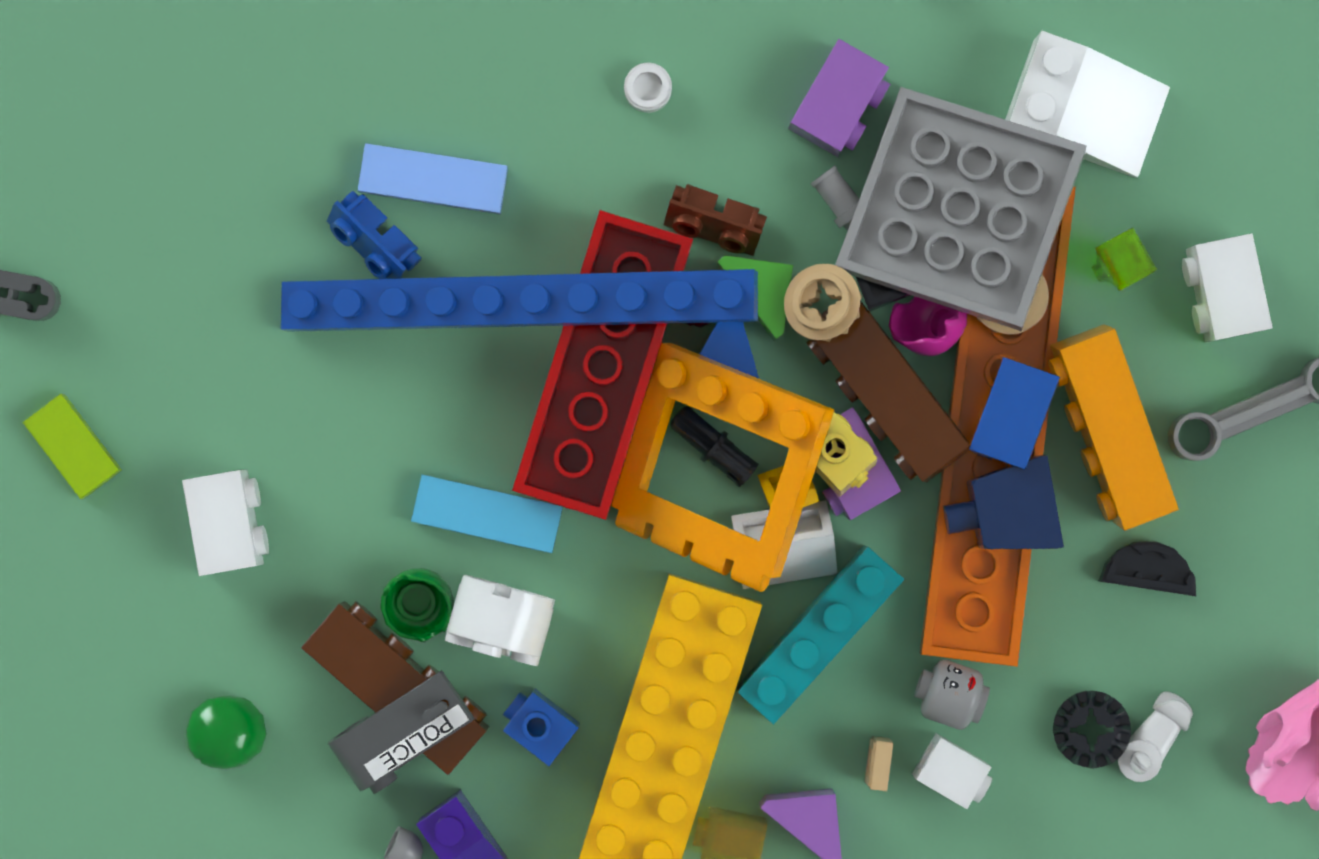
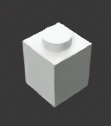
[912,733,992,809]

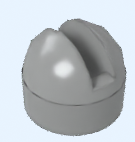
[384,826,423,859]

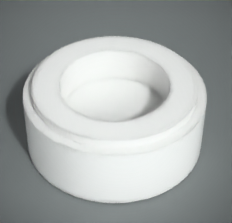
[624,63,672,113]

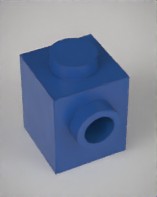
[503,688,580,766]

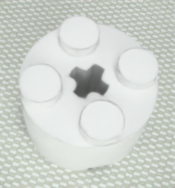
[445,575,555,666]

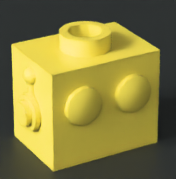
[815,407,877,497]

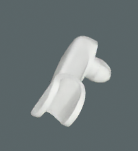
[1118,692,1193,782]

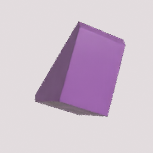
[759,788,842,859]

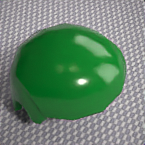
[380,568,454,642]
[186,696,267,769]

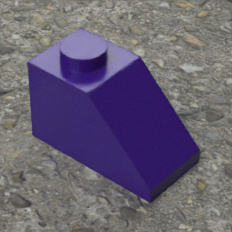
[416,789,508,859]

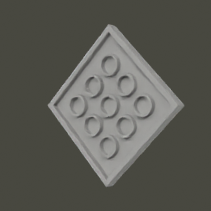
[835,87,1087,331]

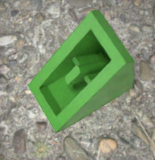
[717,256,793,341]

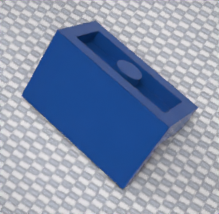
[969,357,1060,470]

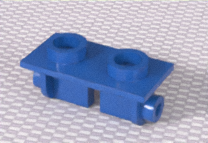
[326,191,422,279]

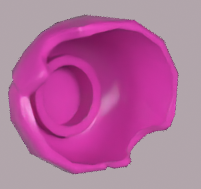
[888,296,967,356]

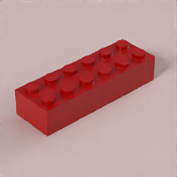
[512,210,693,520]

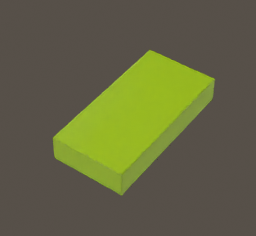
[22,393,122,499]

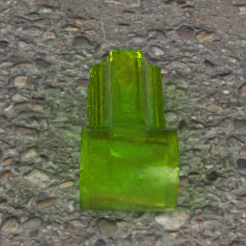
[1091,227,1157,291]

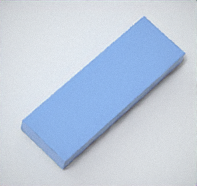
[357,143,508,215]

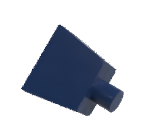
[943,455,1064,549]

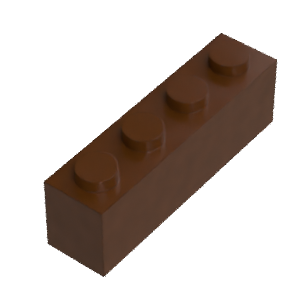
[806,300,971,483]
[301,601,490,775]

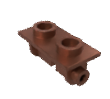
[663,184,767,256]

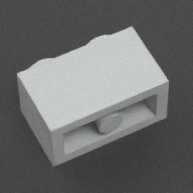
[1182,233,1273,343]
[182,470,269,576]

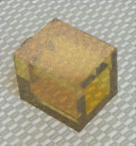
[693,806,768,859]

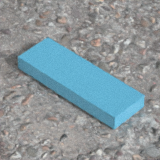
[411,474,563,553]

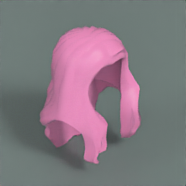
[1246,679,1319,811]

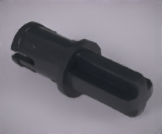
[670,406,759,487]

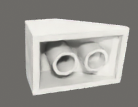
[1005,31,1170,178]

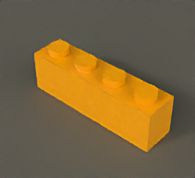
[1048,324,1179,531]

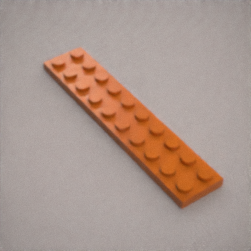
[920,187,1076,667]

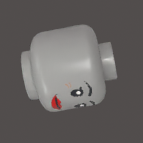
[914,660,990,730]

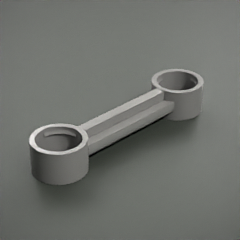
[1168,357,1319,461]

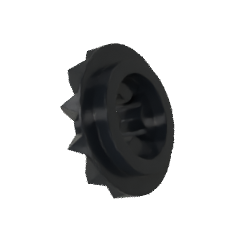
[1053,691,1131,769]

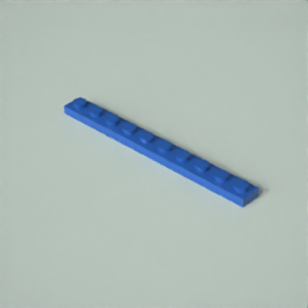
[281,269,758,332]

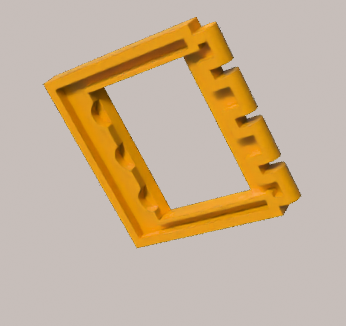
[611,343,834,592]

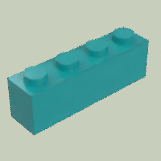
[736,545,905,725]

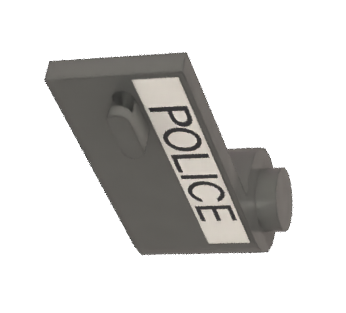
[328,670,475,794]

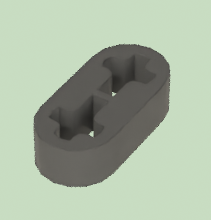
[0,270,61,321]

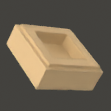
[864,736,893,791]

